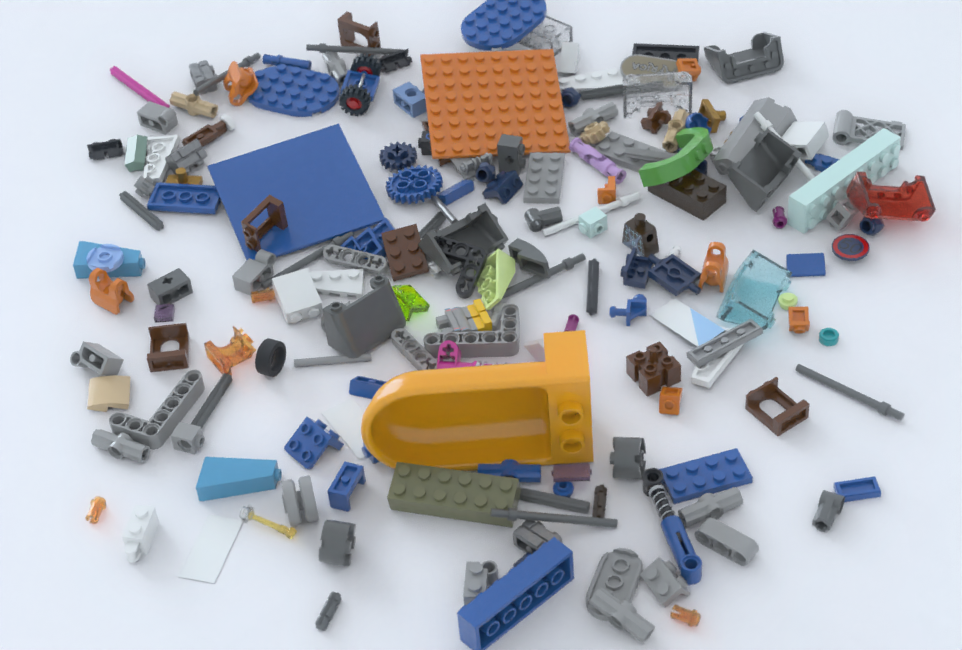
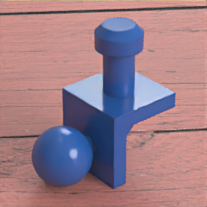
[609,294,647,326]

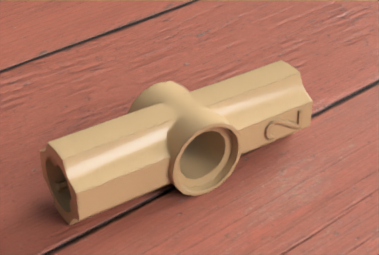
[169,91,219,118]
[662,109,689,153]

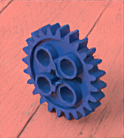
[385,165,443,205]

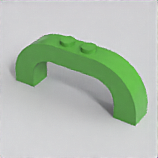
[638,127,713,187]

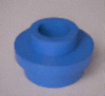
[553,480,574,497]

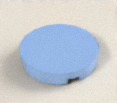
[86,244,124,272]

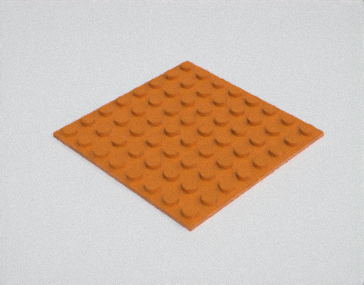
[420,49,571,159]

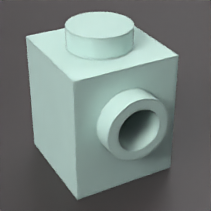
[578,206,608,239]

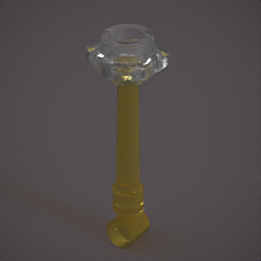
[239,504,297,539]

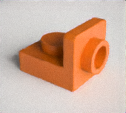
[676,58,701,81]
[597,176,616,204]
[659,387,683,415]

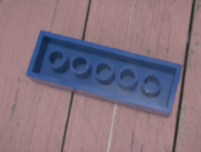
[457,537,574,650]

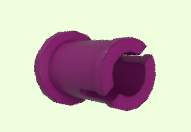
[772,206,787,229]

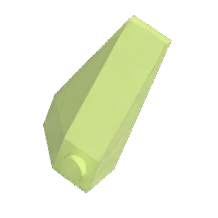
[474,248,516,311]

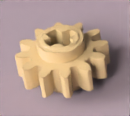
[580,121,610,144]

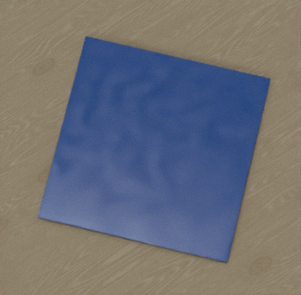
[207,124,385,261]

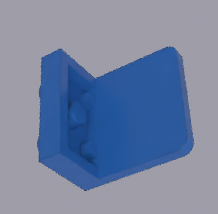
[284,417,344,469]

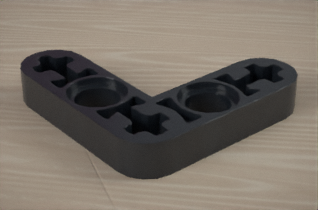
[436,237,487,299]

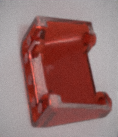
[846,172,936,222]

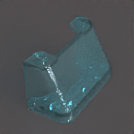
[716,249,792,330]

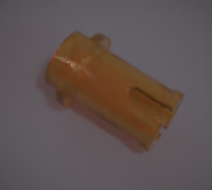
[251,287,275,304]
[85,496,107,524]
[670,605,701,627]

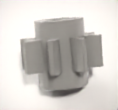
[134,175,155,197]

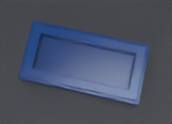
[833,476,881,502]

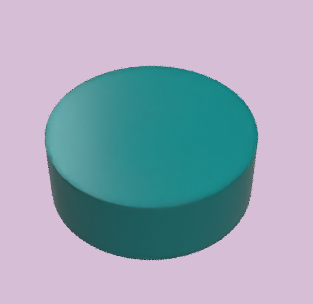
[819,328,839,346]

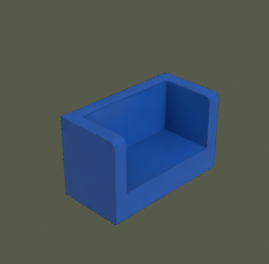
[327,461,366,512]

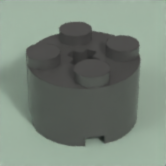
[610,437,646,479]
[319,520,356,566]

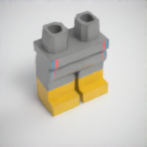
[436,299,492,332]

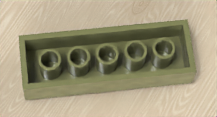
[387,462,521,528]

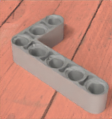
[423,304,520,358]
[109,370,205,450]

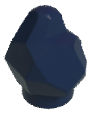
[561,87,581,108]
[476,162,496,183]
[860,213,885,236]

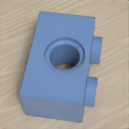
[393,82,427,118]

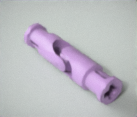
[569,137,626,184]

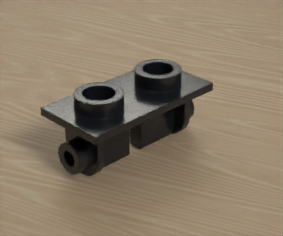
[378,49,412,73]
[87,139,124,160]

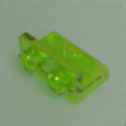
[392,285,430,321]

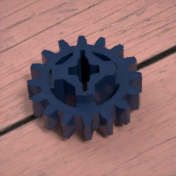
[379,142,417,171]

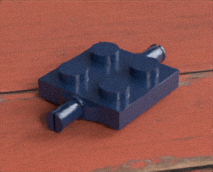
[647,254,702,296]

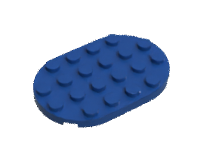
[461,0,547,51]
[247,64,340,117]

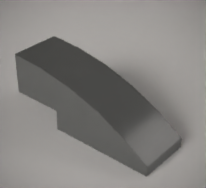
[508,238,551,279]

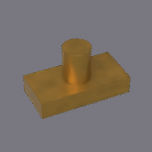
[698,99,726,133]
[165,167,203,185]

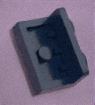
[482,170,523,205]
[620,248,655,289]

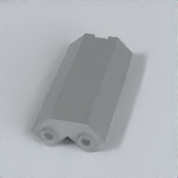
[712,97,798,175]

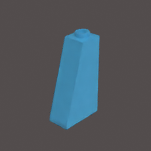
[73,241,146,279]
[196,457,282,501]

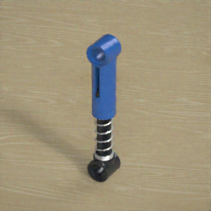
[642,468,702,585]

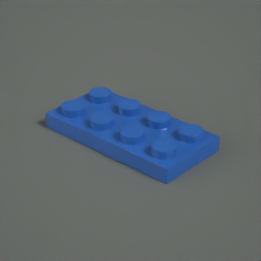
[147,182,221,214]
[659,448,753,504]

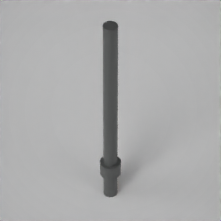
[306,43,404,55]
[193,52,261,96]
[261,231,354,290]
[502,253,586,299]
[795,364,905,421]
[490,508,618,528]

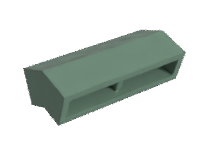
[125,135,148,172]

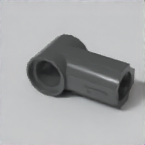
[524,206,563,232]
[812,490,845,532]

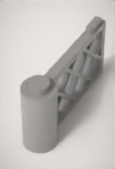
[833,110,906,150]

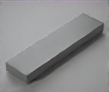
[686,319,763,368]

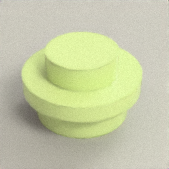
[778,293,798,310]

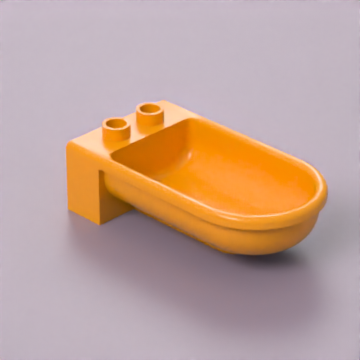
[361,330,594,471]

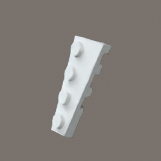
[558,68,625,93]
[144,135,180,184]
[309,269,364,299]
[691,326,744,388]

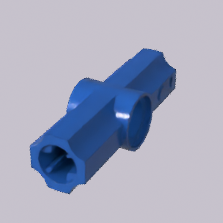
[478,459,541,483]

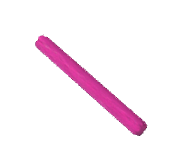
[110,66,170,108]

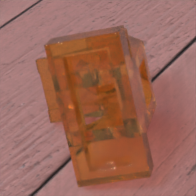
[204,326,256,375]

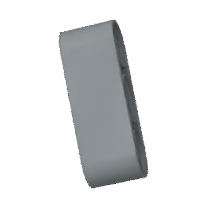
[695,517,759,566]

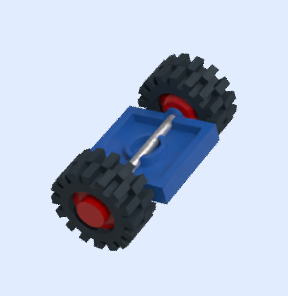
[339,53,382,116]

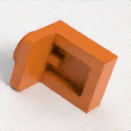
[788,307,810,334]

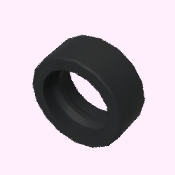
[255,338,286,377]

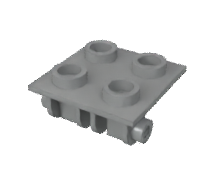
[450,153,494,180]

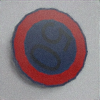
[832,234,870,261]

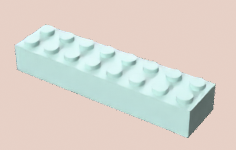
[787,128,901,234]

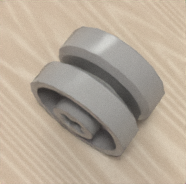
[281,475,319,526]

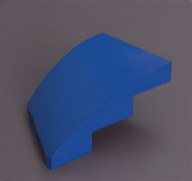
[341,218,395,260]

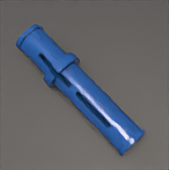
[262,54,312,70]

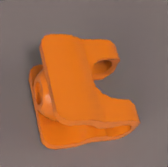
[223,61,258,106]
[698,242,729,293]
[89,268,134,315]

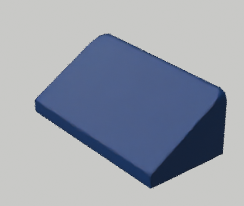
[436,180,474,206]
[786,253,826,277]
[349,376,386,399]

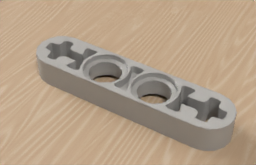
[323,245,389,274]
[391,328,437,370]

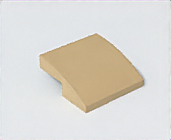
[87,375,131,412]

